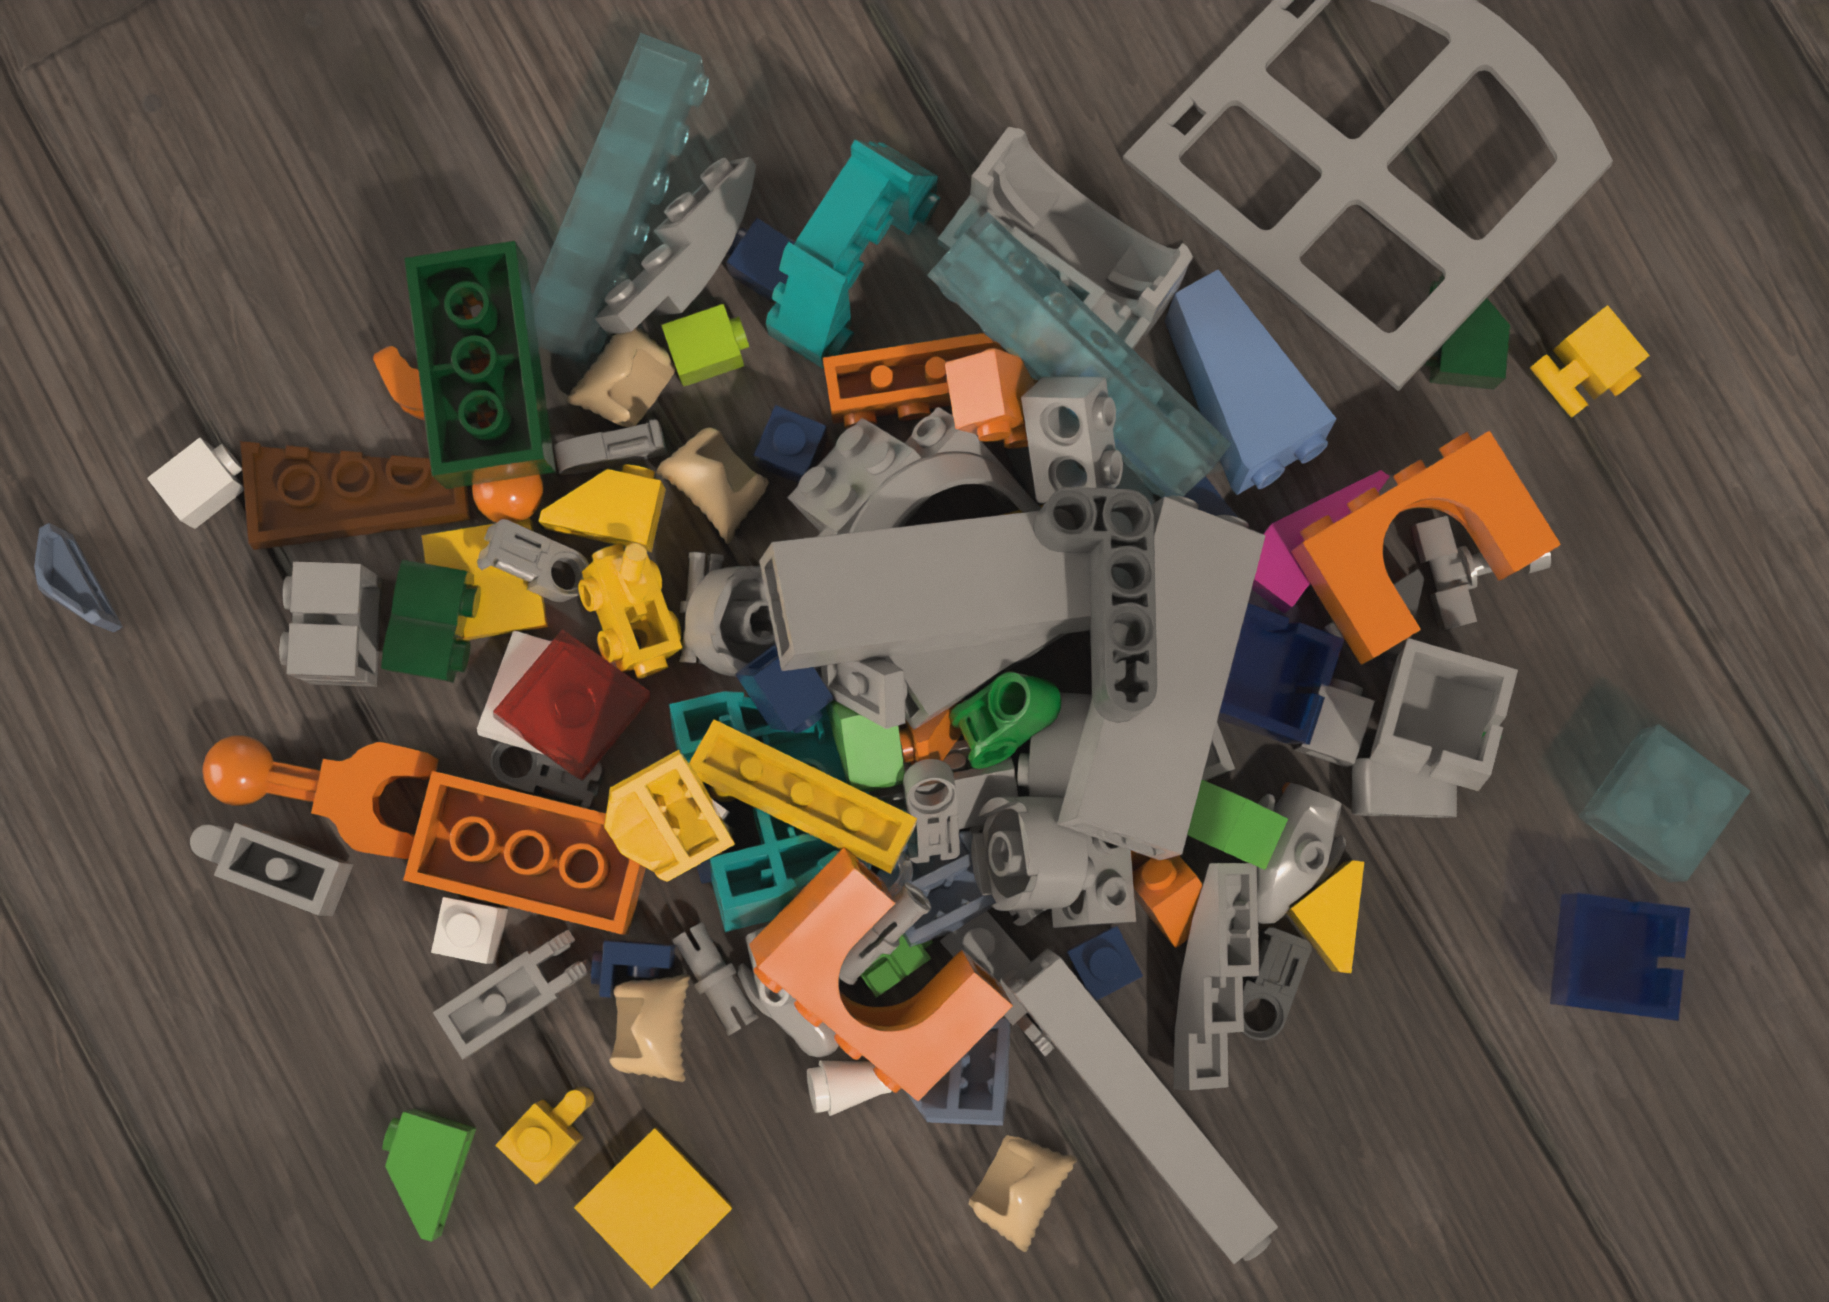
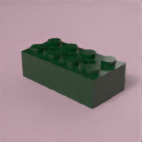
[404,241,555,489]

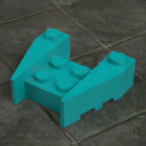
[766,140,941,369]
[669,691,907,932]

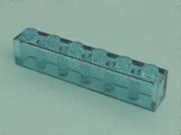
[532,33,709,365]
[927,211,1231,498]

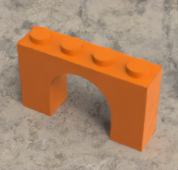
[1291,431,1561,665]
[749,847,1013,1101]

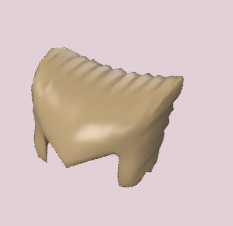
[567,327,676,427]
[656,428,769,544]
[609,974,690,1082]
[969,1135,1077,1252]

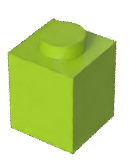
[661,304,750,387]

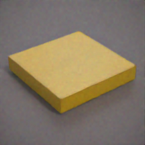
[421,518,548,640]
[574,1127,733,1289]

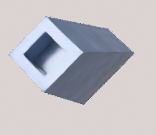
[1165,270,1336,495]

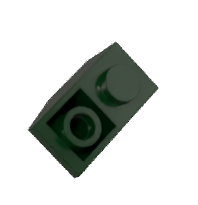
[1424,274,1510,390]

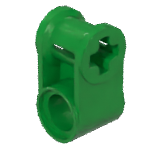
[949,673,1062,769]

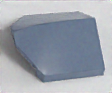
[34,523,123,632]
[877,831,997,947]
[905,1018,1010,1126]

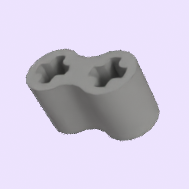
[1352,758,1457,818]

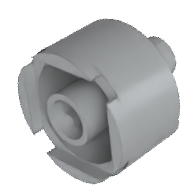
[684,566,776,676]
[1017,692,1092,797]
[971,796,1095,911]

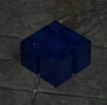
[1218,603,1344,745]
[1550,893,1690,1021]

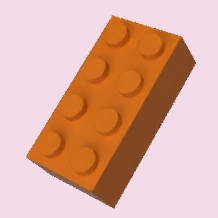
[403,771,646,934]

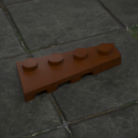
[240,441,471,550]

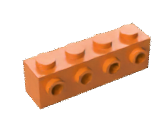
[823,324,1050,429]

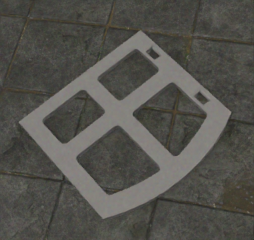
[1123,0,1613,391]

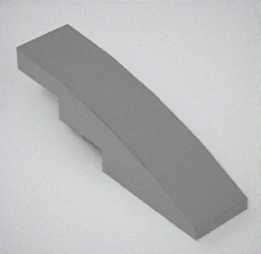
[1173,863,1259,1090]

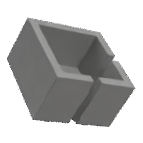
[279,562,383,687]
[1369,638,1518,791]

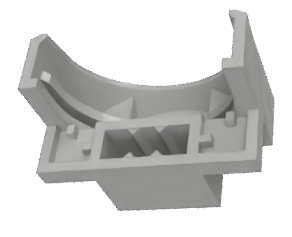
[937,127,1193,371]
[788,407,1041,537]

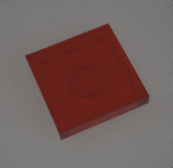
[493,629,650,781]

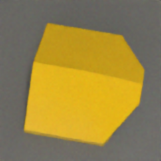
[604,750,735,882]

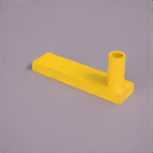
[689,719,917,874]

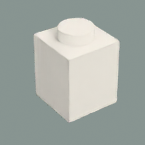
[147,438,244,529]
[431,897,508,964]

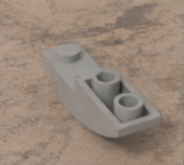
[595,157,756,335]

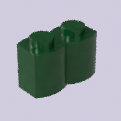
[381,560,481,683]

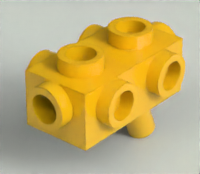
[578,544,682,678]

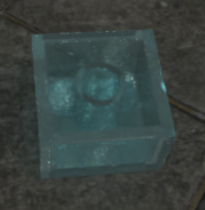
[1579,724,1750,883]

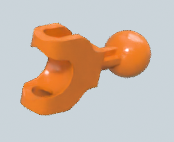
[373,315,543,524]
[203,735,439,860]

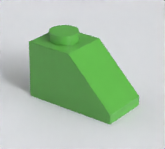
[382,1108,476,1242]

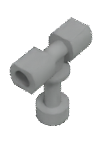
[1411,516,1551,631]

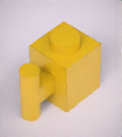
[1530,305,1650,418]
[495,1087,594,1184]

